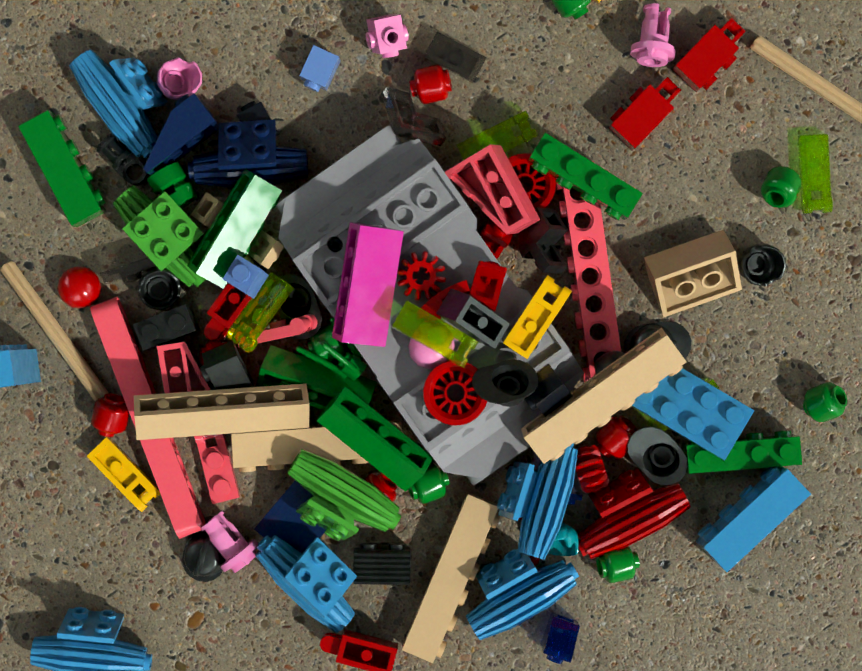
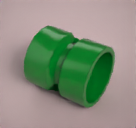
[147,162,198,209]

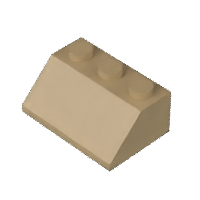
[644,229,742,318]

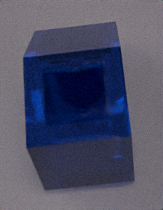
[540,612,580,664]

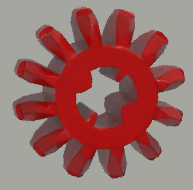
[397,251,446,301]
[575,445,609,493]

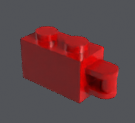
[672,18,746,92]
[609,77,681,151]
[204,283,269,342]
[320,629,399,671]

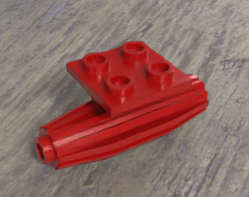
[578,469,691,559]

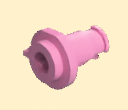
[630,3,675,67]
[200,510,258,573]

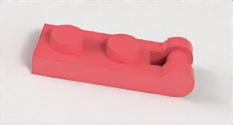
[236,314,318,347]
[194,434,240,504]

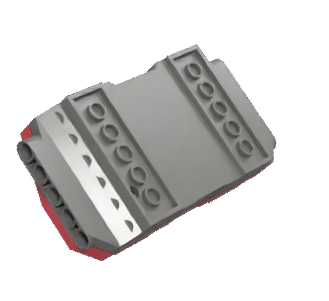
[276,126,584,485]

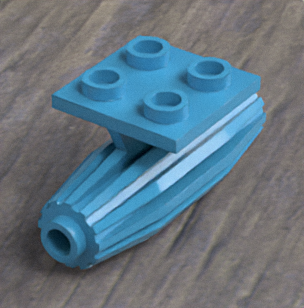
[69,49,168,158]
[497,443,578,560]
[256,535,357,633]
[466,549,579,640]
[30,607,152,671]

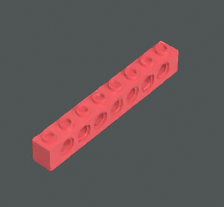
[555,161,621,383]

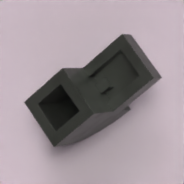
[518,207,568,274]

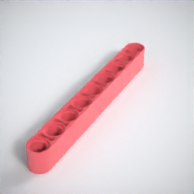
[90,297,206,539]

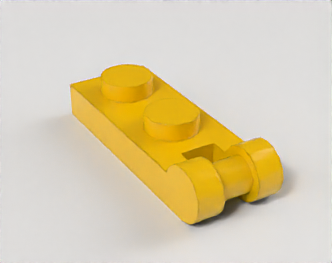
[503,275,572,359]
[86,437,160,512]

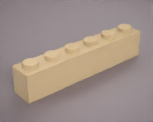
[521,327,686,464]
[134,384,309,440]
[231,420,402,472]
[402,492,501,663]

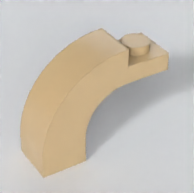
[191,192,284,269]

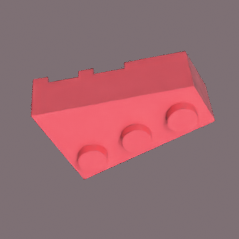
[445,144,540,234]
[157,342,210,393]

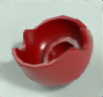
[57,267,101,308]

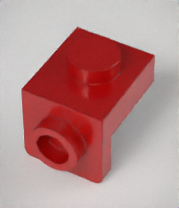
[479,218,513,259]
[469,261,507,311]

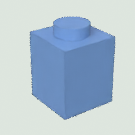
[299,45,341,92]
[222,255,269,299]

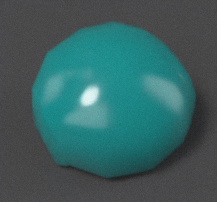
[548,523,579,556]

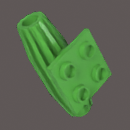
[113,185,206,288]
[287,449,401,541]

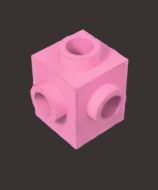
[366,14,408,58]

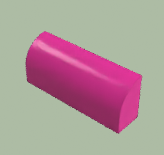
[332,222,404,347]

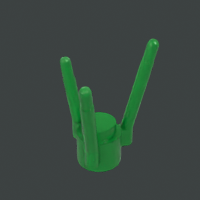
[296,318,367,381]

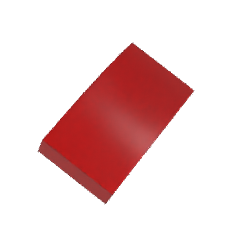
[415,280,470,324]

